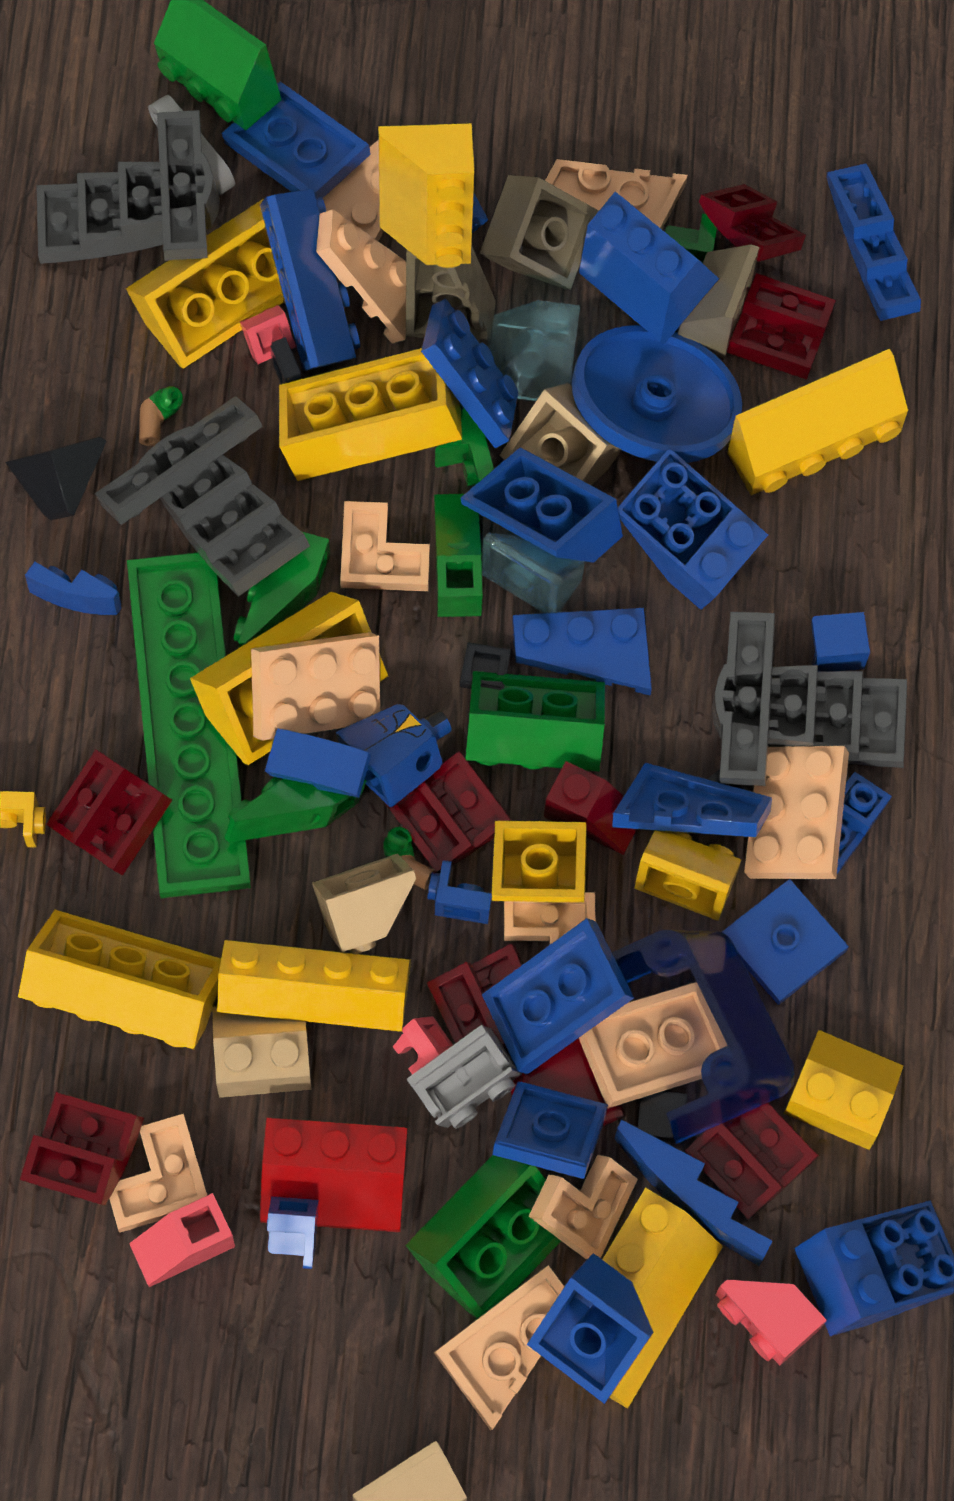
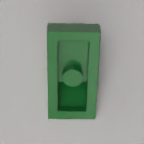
[435,408,494,486]

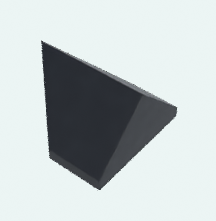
[5,437,107,520]

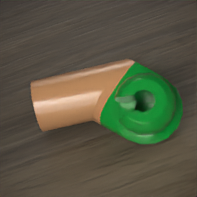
[139,386,183,446]
[383,827,435,890]

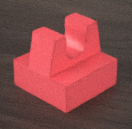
[240,305,296,365]
[393,1016,453,1075]

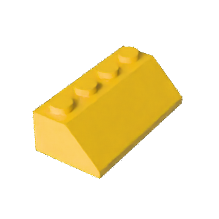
[378,123,474,268]
[125,199,285,369]
[279,348,462,481]
[727,349,908,496]
[190,592,389,765]
[18,910,221,1049]
[217,940,411,1032]
[602,1188,723,1409]

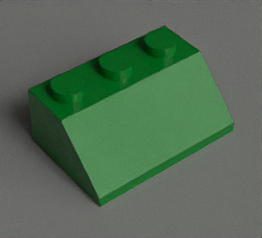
[154,0,281,131]
[465,671,605,772]
[405,1155,561,1319]

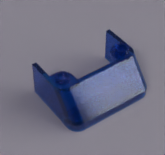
[612,930,795,1144]

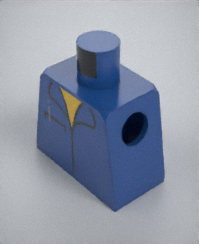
[336,704,452,808]

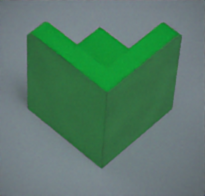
[665,213,717,263]

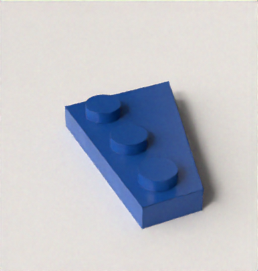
[512,608,652,696]
[612,763,772,837]

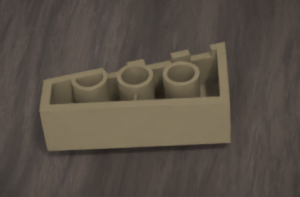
[406,245,496,346]

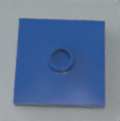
[720,879,849,1005]
[493,1081,608,1179]

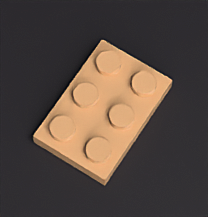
[251,632,380,740]
[744,746,849,879]
[579,981,736,1108]

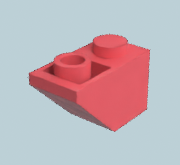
[129,1193,235,1287]
[716,1280,827,1366]

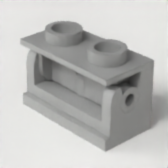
[407,1025,522,1129]

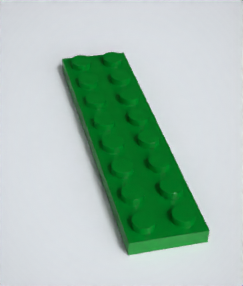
[127,553,251,898]

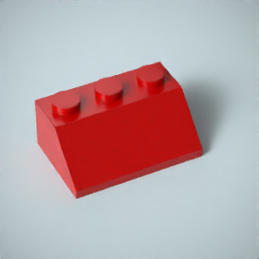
[260,1118,407,1232]

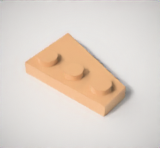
[323,140,384,241]
[545,159,688,229]
[316,209,406,344]
[433,1265,564,1430]

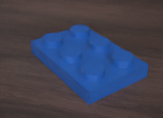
[222,81,371,198]
[421,298,518,448]
[482,918,634,1074]

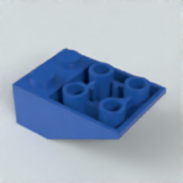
[618,448,768,610]
[794,1200,954,1336]

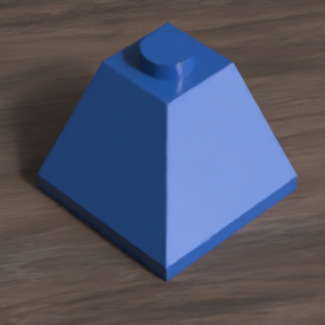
[527,1253,654,1404]

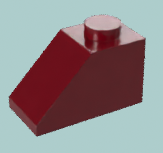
[544,761,637,855]

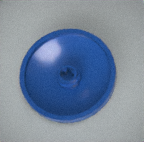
[571,325,742,463]

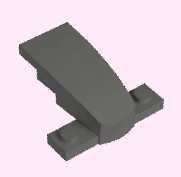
[36,110,220,264]
[95,396,310,597]
[712,612,907,786]

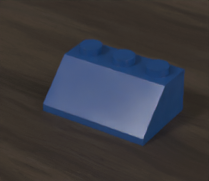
[579,191,719,345]
[460,447,623,563]

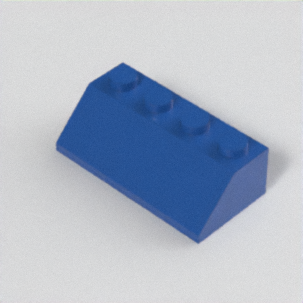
[260,189,360,372]

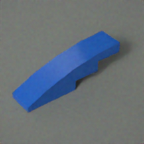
[827,163,921,321]
[614,1120,772,1266]

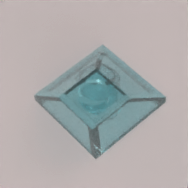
[489,300,580,401]
[482,533,585,613]

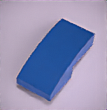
[25,562,122,615]
[265,728,371,798]
[837,772,892,874]

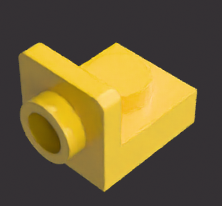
[0,791,46,847]

